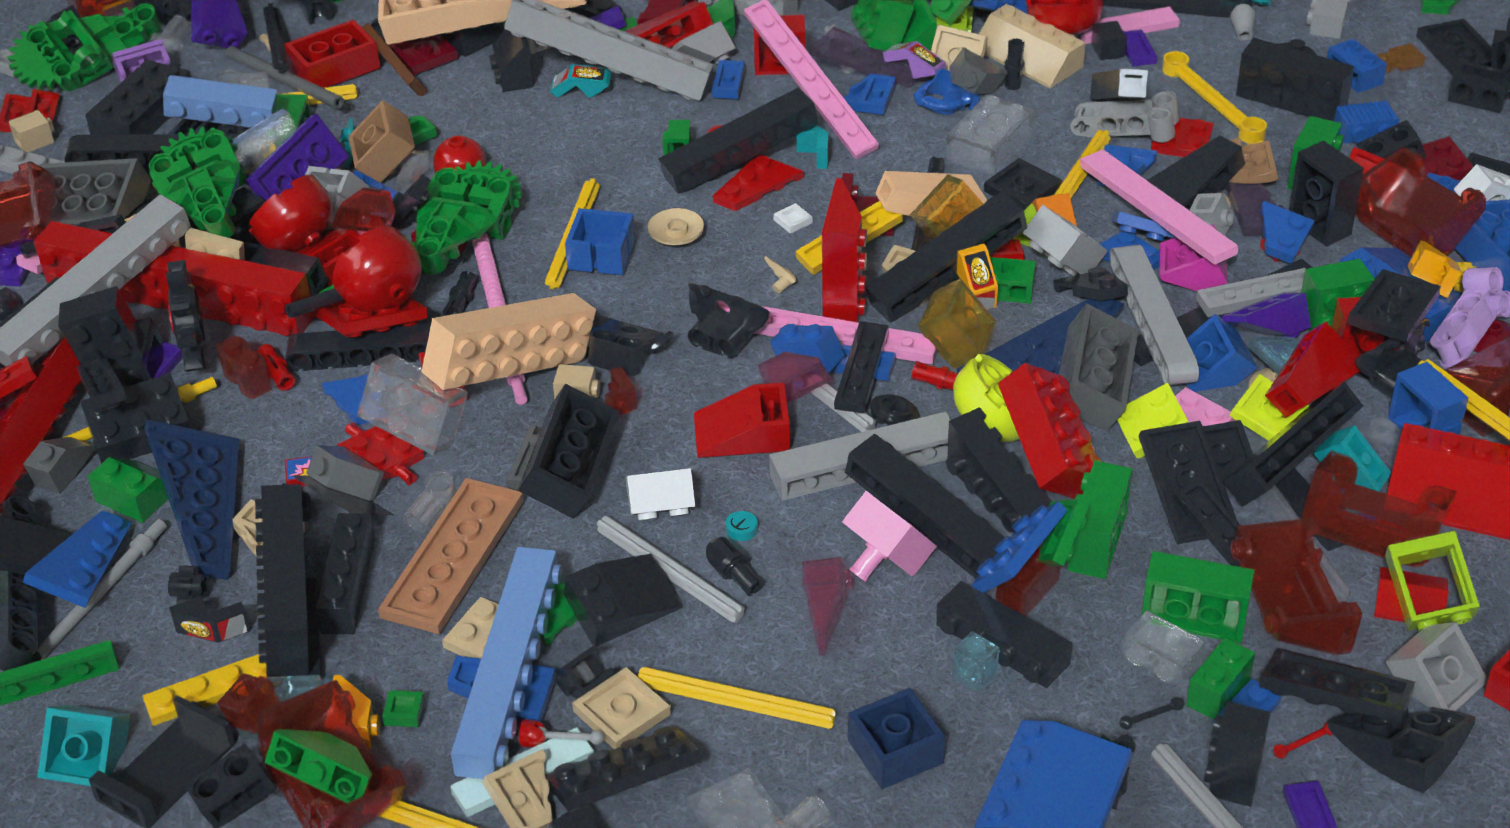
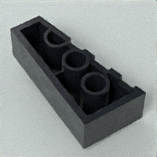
[946,407,1051,533]

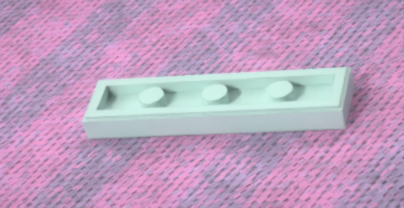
[450,728,594,817]

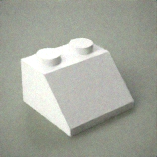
[625,468,695,520]

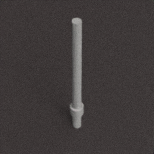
[34,519,167,660]

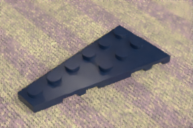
[957,298,1124,374]
[144,419,239,580]

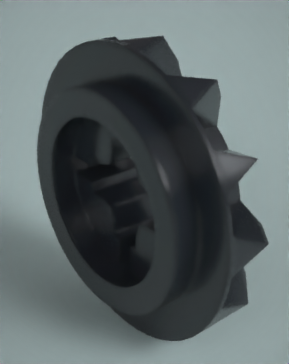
[870,394,918,426]

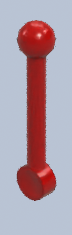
[1273,722,1334,759]

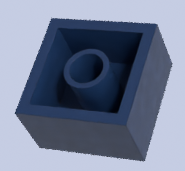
[848,688,945,790]

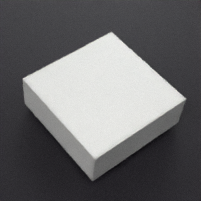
[774,203,813,233]

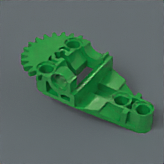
[8,3,162,91]
[149,127,247,238]
[416,161,522,275]

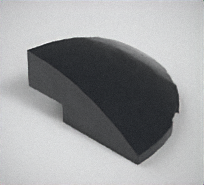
[1328,707,1476,793]

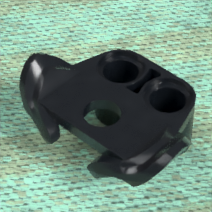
[687,282,770,359]
[588,311,674,375]
[1355,318,1430,399]

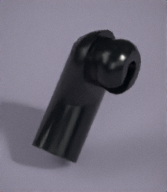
[0,287,21,321]

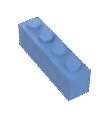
[163,75,277,130]

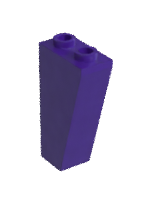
[191,0,248,48]

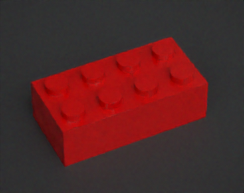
[997,363,1101,499]

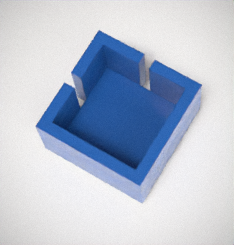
[565,208,635,275]
[1388,362,1468,435]

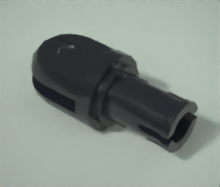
[706,537,764,596]

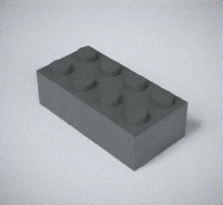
[1059,303,1138,432]

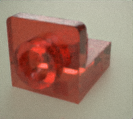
[605,366,637,415]

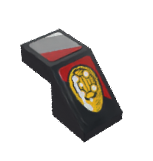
[169,596,251,643]

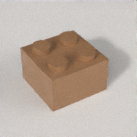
[349,100,415,183]

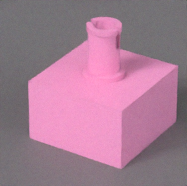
[842,491,937,582]

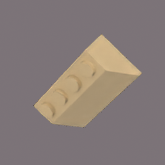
[979,4,1085,88]

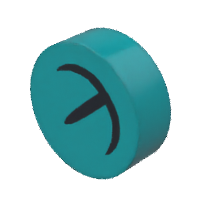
[725,511,758,541]

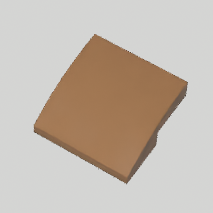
[1228,138,1278,184]

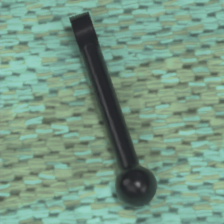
[1119,697,1184,730]

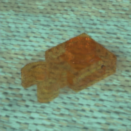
[1376,43,1425,73]

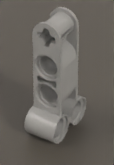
[1070,91,1180,142]

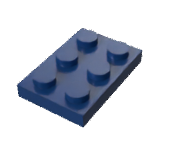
[971,501,1067,593]

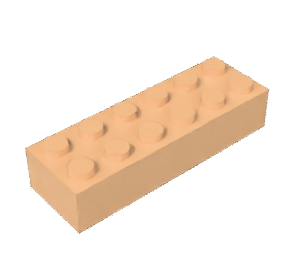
[421,293,596,390]

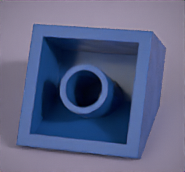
[1186,314,1258,392]

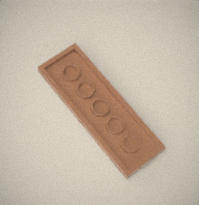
[378,478,524,634]

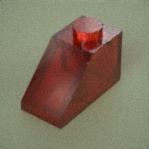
[332,187,396,232]

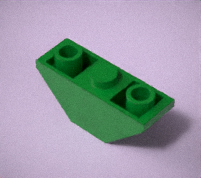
[264,729,372,809]

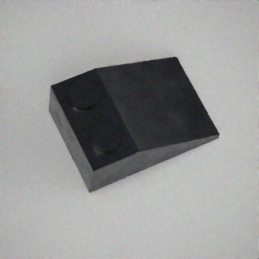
[563,553,683,646]

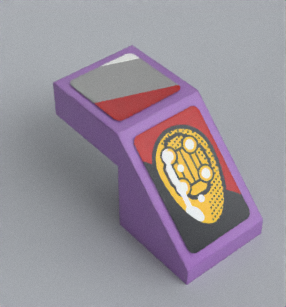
[883,41,947,78]

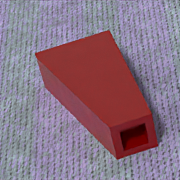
[624,2,713,48]
[1265,321,1360,417]

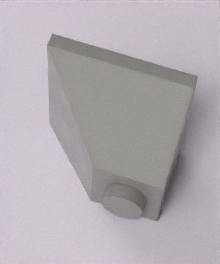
[670,21,735,65]

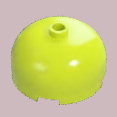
[953,354,1019,442]

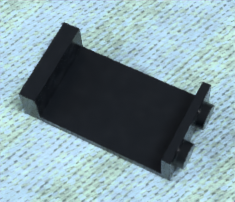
[88,695,235,828]

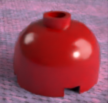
[433,136,487,174]

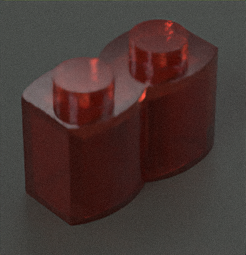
[217,336,272,399]

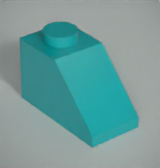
[1313,425,1392,494]

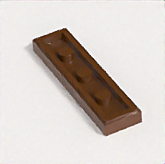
[362,22,428,97]

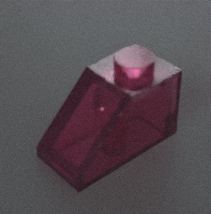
[758,352,832,403]

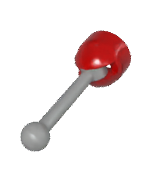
[519,719,604,748]

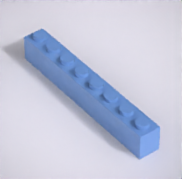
[451,547,563,779]

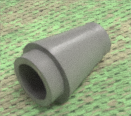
[1230,4,1256,40]

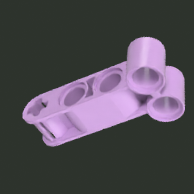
[1430,267,1510,369]

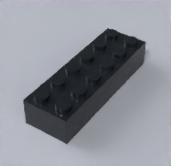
[255,484,308,677]

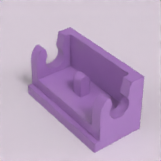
[112,39,171,83]

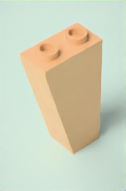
[876,171,987,225]

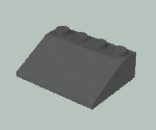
[14,158,151,230]

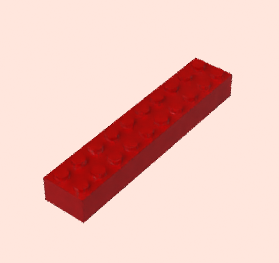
[34,221,315,336]

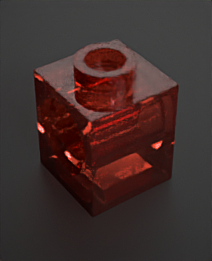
[217,673,282,734]

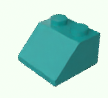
[37,705,131,786]

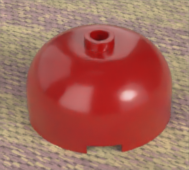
[1026,0,1103,36]
[249,174,332,252]
[332,227,422,313]

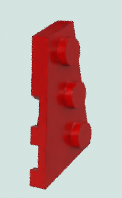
[713,154,804,211]

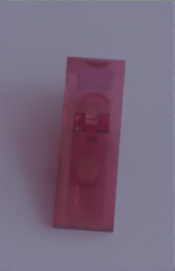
[802,557,852,656]

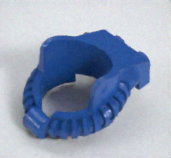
[914,68,980,115]

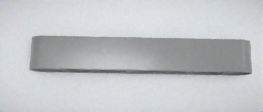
[1110,244,1199,386]

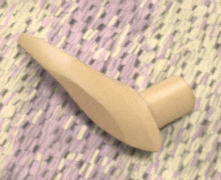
[764,256,796,294]

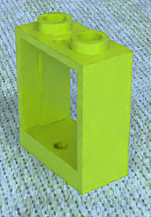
[1385,531,1480,632]

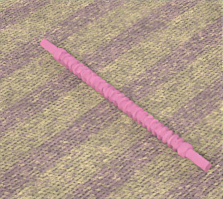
[471,233,527,405]

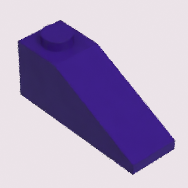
[1222,292,1311,339]

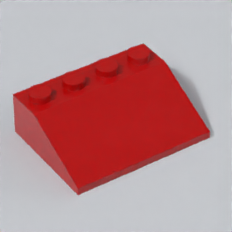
[822,178,867,323]
[1383,423,1510,540]

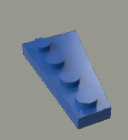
[23,510,132,608]

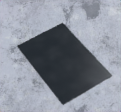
[291,475,394,515]

